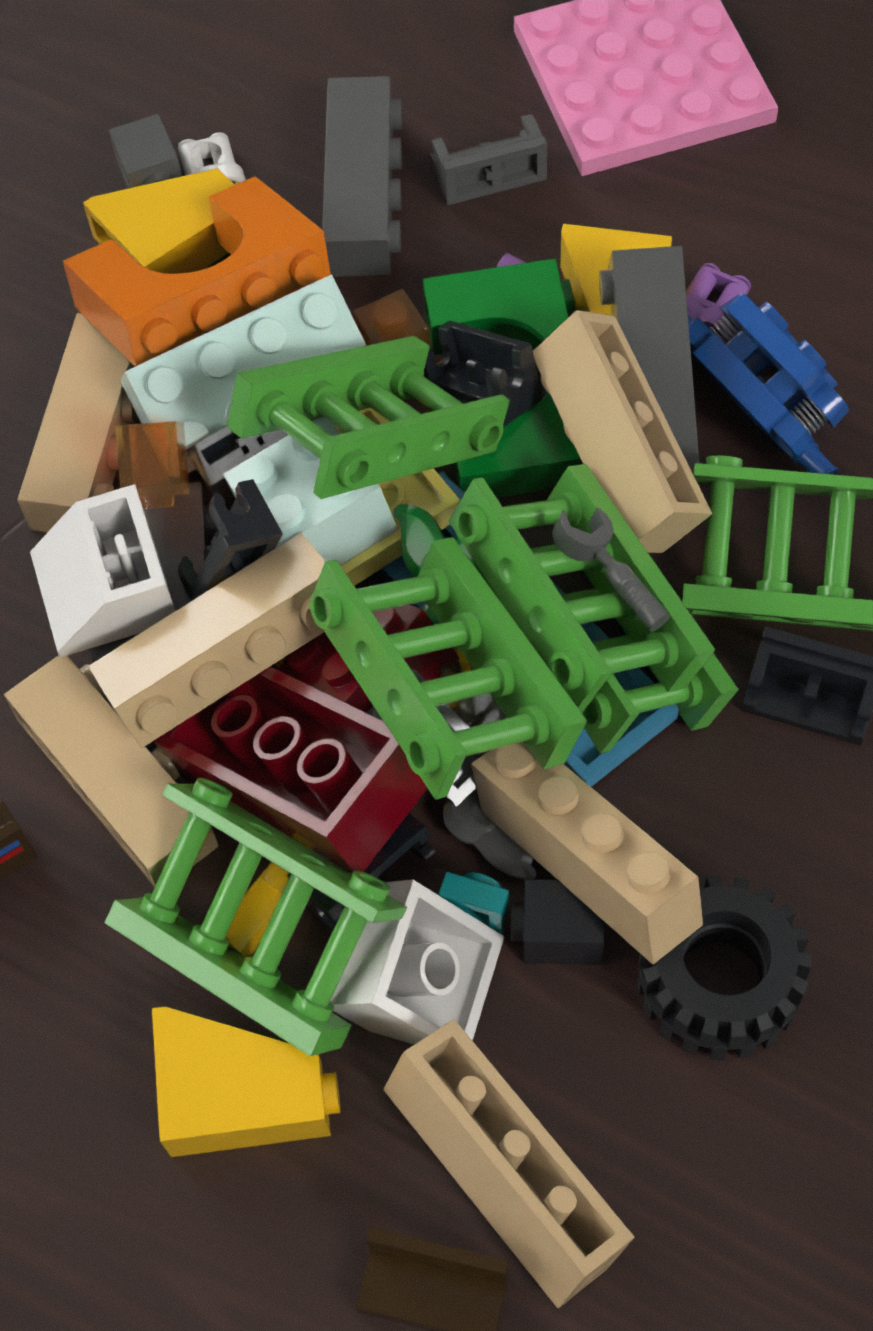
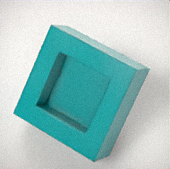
[439,872,509,935]

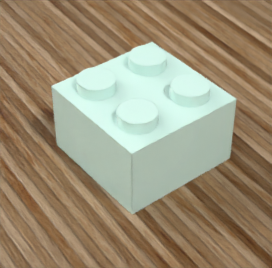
[223,417,398,566]

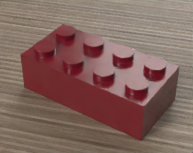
[154,667,428,873]

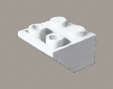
[30,484,176,658]

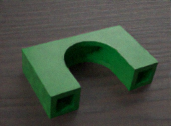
[423,258,583,498]

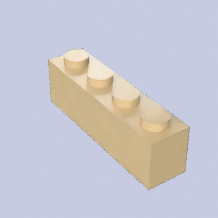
[533,310,712,553]
[17,313,139,533]
[88,532,325,748]
[3,655,219,887]
[471,742,703,964]
[383,1019,634,1309]

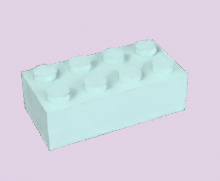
[120,274,366,483]

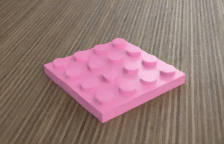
[514,0,778,176]

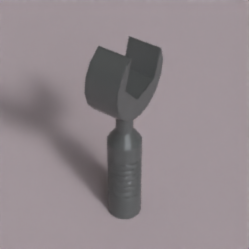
[552,507,670,632]

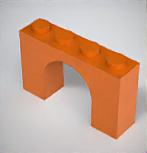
[63,176,331,366]

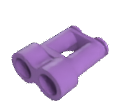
[686,263,751,340]

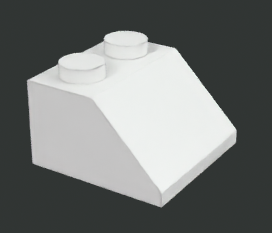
[330,880,504,1045]

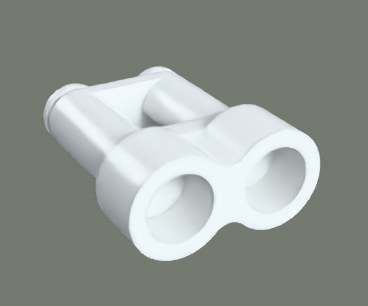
[178,132,246,184]

